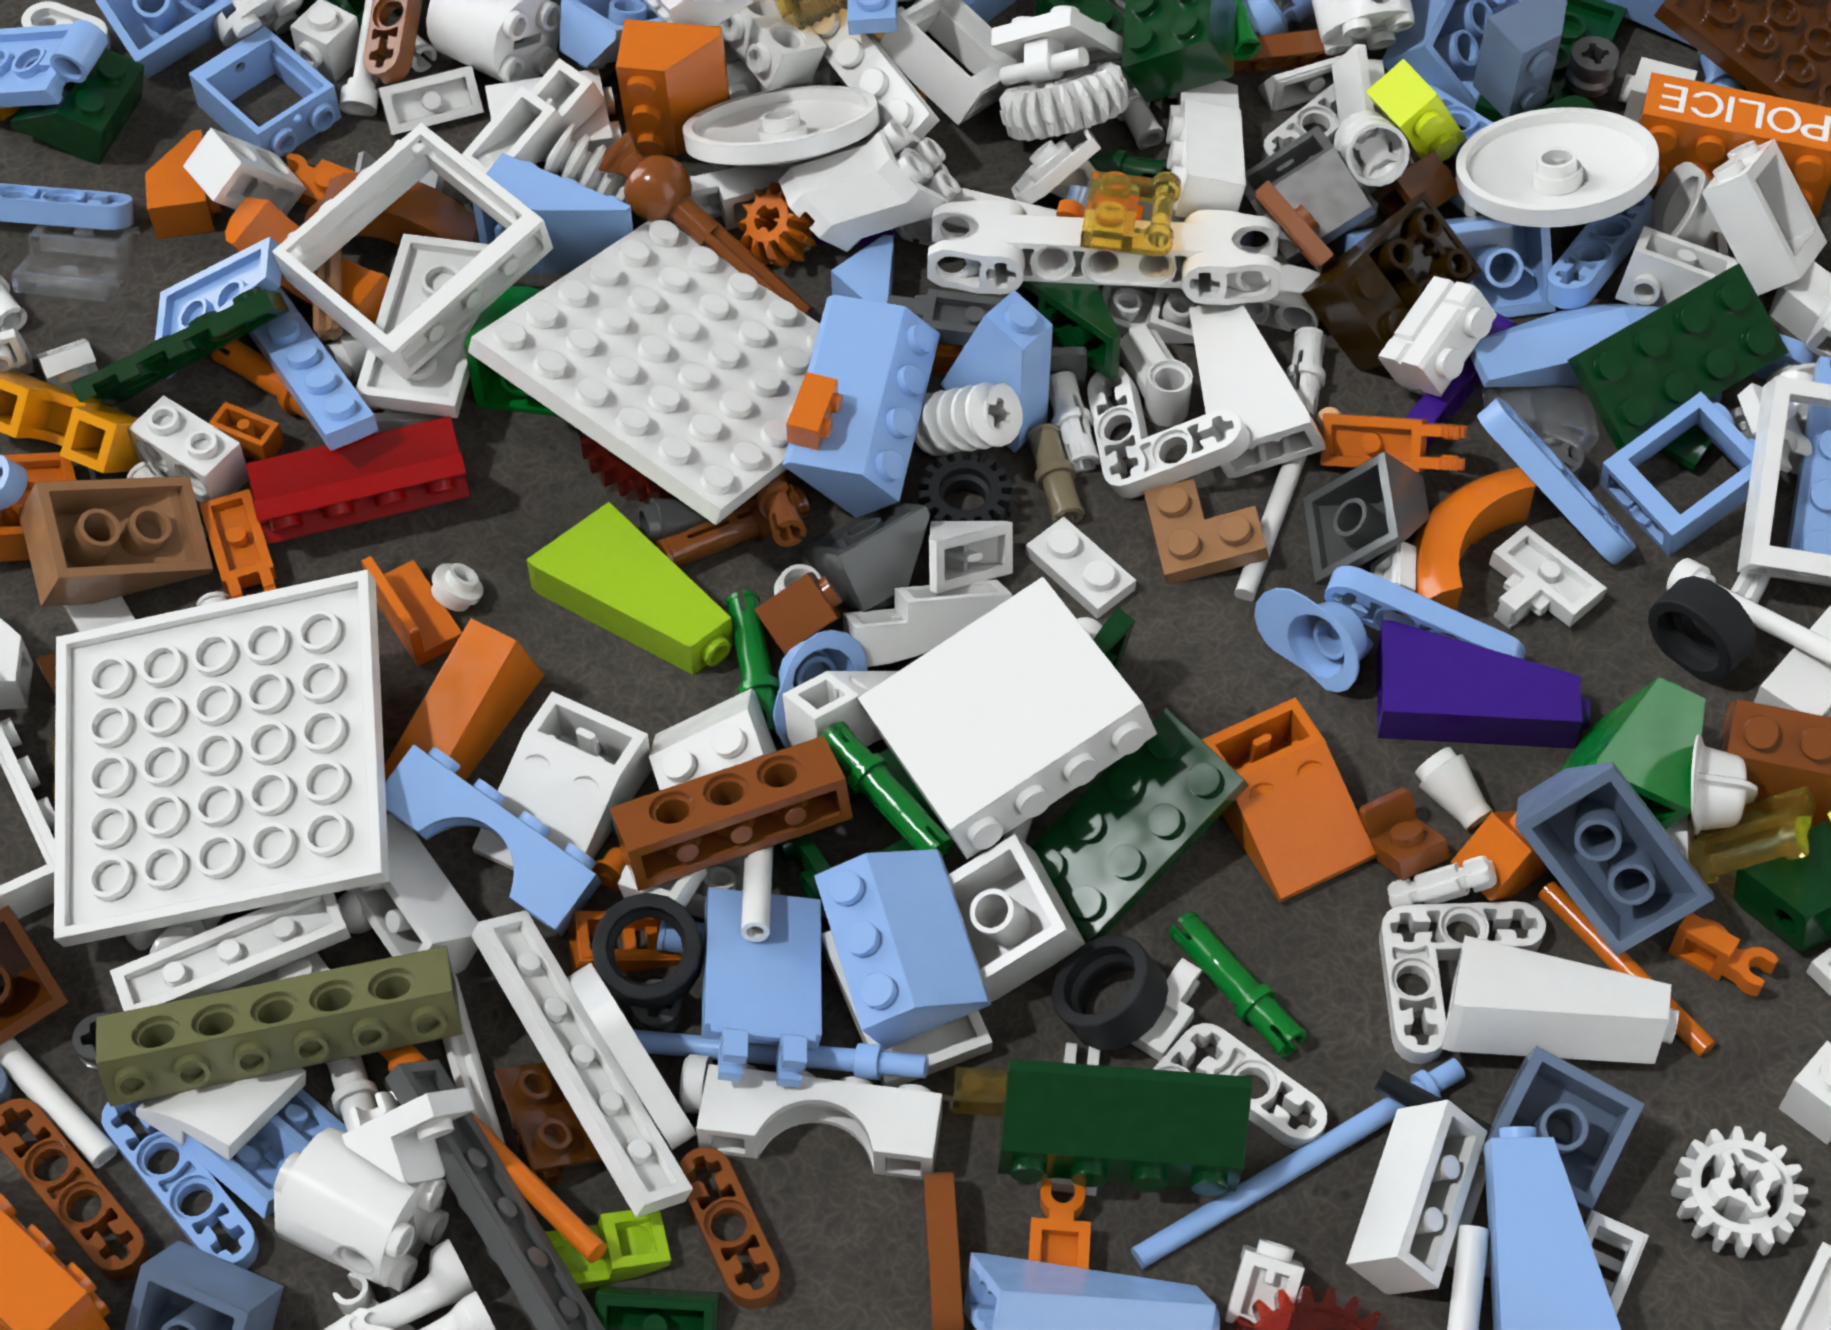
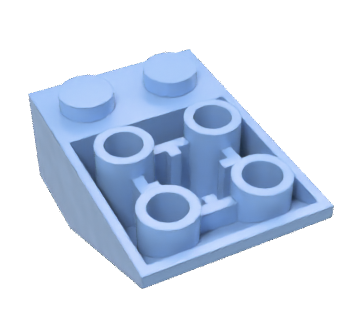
[473,153,633,274]

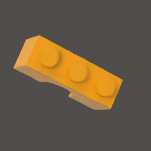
[0,372,139,473]

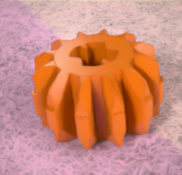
[736,182,818,268]

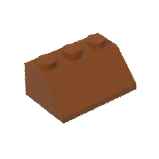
[1719,699,1831,829]

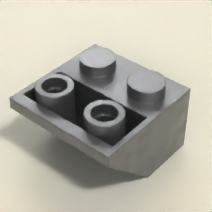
[1244,126,1376,265]

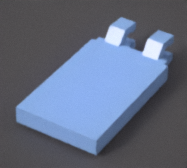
[701,887,822,1088]

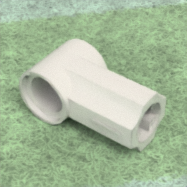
[1119,324,1193,427]

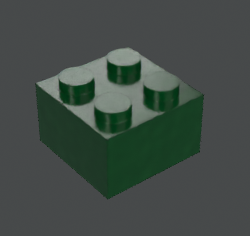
[1121,0,1237,103]

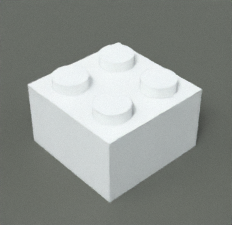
[948,834,1086,1002]

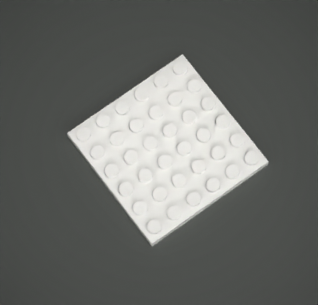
[468,220,820,525]
[54,569,390,947]

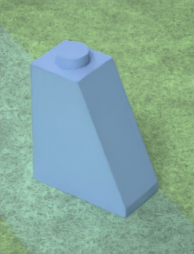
[940,290,1053,453]

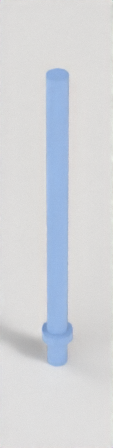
[1131,1058,1465,1269]

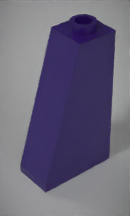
[1376,620,1590,749]

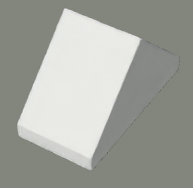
[929,521,1013,593]

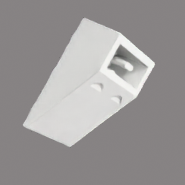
[472,691,653,871]

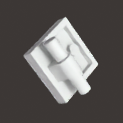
[991,5,1123,86]

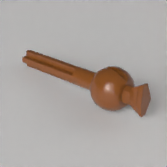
[598,131,813,315]

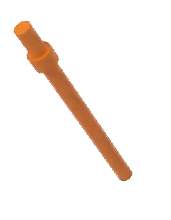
[378,1045,607,1263]

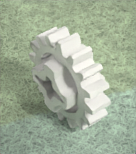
[1671,1126,1808,1258]

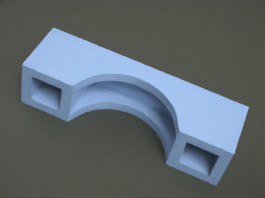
[385,744,602,937]

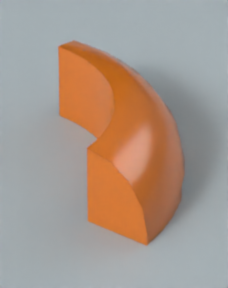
[225,197,389,324]
[1399,467,1536,616]

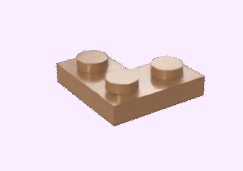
[1144,478,1270,584]

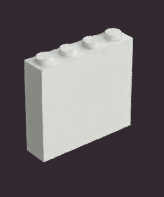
[858,577,1157,859]

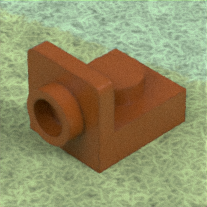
[1359,787,1450,881]

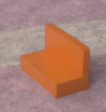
[361,556,462,667]

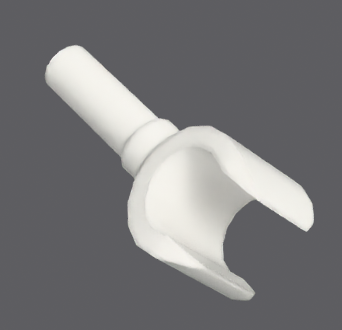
[333,1272,415,1330]

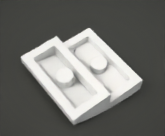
[136,1068,306,1160]

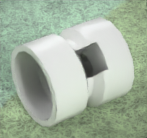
[1334,111,1410,187]

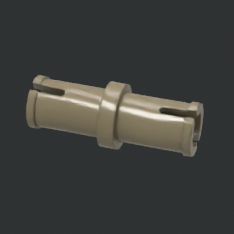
[1026,423,1085,524]

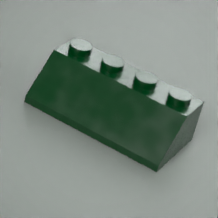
[997,1059,1252,1196]

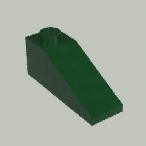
[1015,281,1121,380]

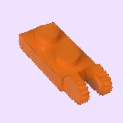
[1320,413,1468,472]
[199,489,277,599]

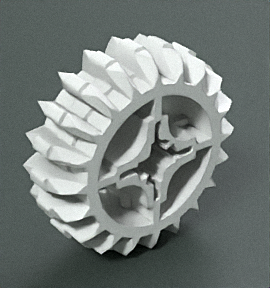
[999,62,1129,141]

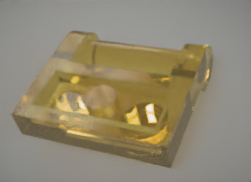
[1080,171,1182,256]
[1688,786,1817,885]

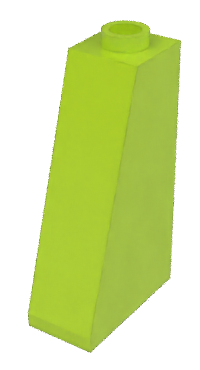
[526,502,734,675]

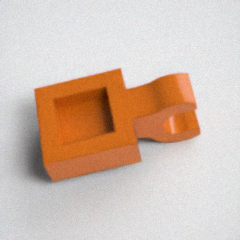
[1668,913,1779,996]

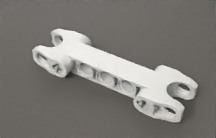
[927,199,1281,305]

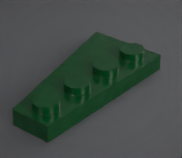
[70,287,290,405]

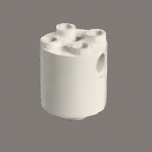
[426,0,561,83]
[1311,0,1415,55]
[274,1127,449,1292]

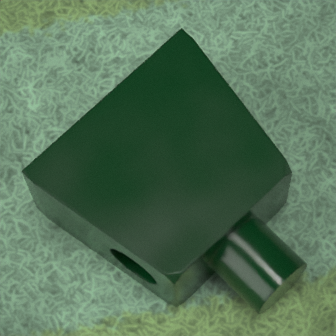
[1733,821,1831,952]

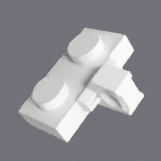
[1489,526,1607,629]

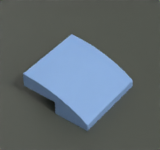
[182,1089,347,1219]

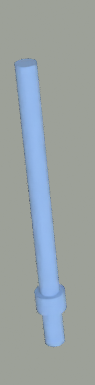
[633,1029,929,1080]

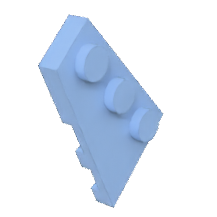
[155,237,282,379]

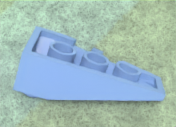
[1469,304,1660,387]

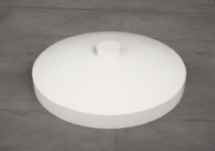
[682,85,880,167]
[1456,107,1659,228]

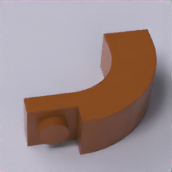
[304,172,477,246]

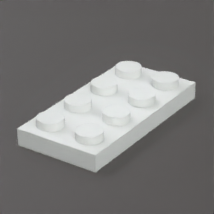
[355,233,489,418]

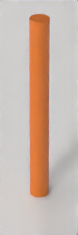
[1538,881,1716,1058]

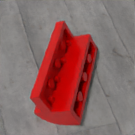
[245,416,471,545]

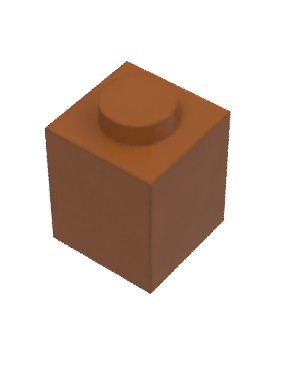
[754,572,843,654]

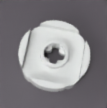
[213,0,304,47]

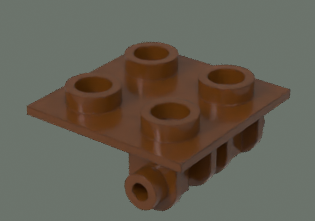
[494,1062,603,1187]

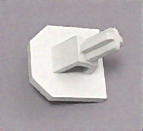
[1011,128,1138,204]

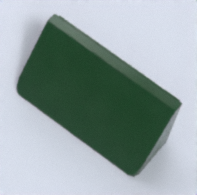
[595,1286,721,1330]

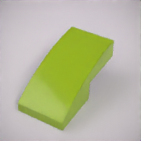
[545,1210,671,1291]

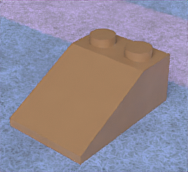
[19,476,213,607]

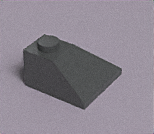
[1303,451,1430,585]
[799,502,930,612]

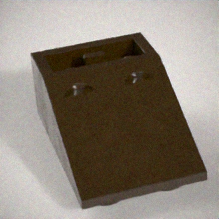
[1301,192,1482,372]

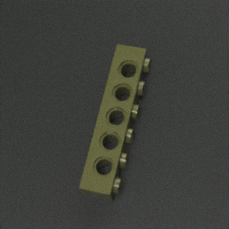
[96,946,463,1107]

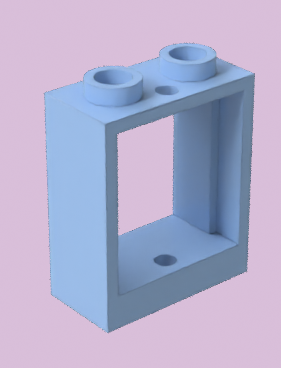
[188,26,342,157]
[1600,391,1755,556]

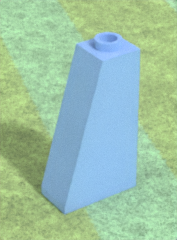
[1484,1126,1621,1330]
[963,1252,1220,1330]

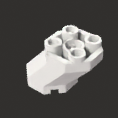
[778,119,961,252]

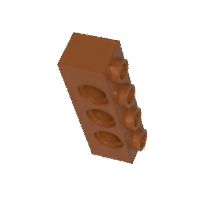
[609,736,853,891]

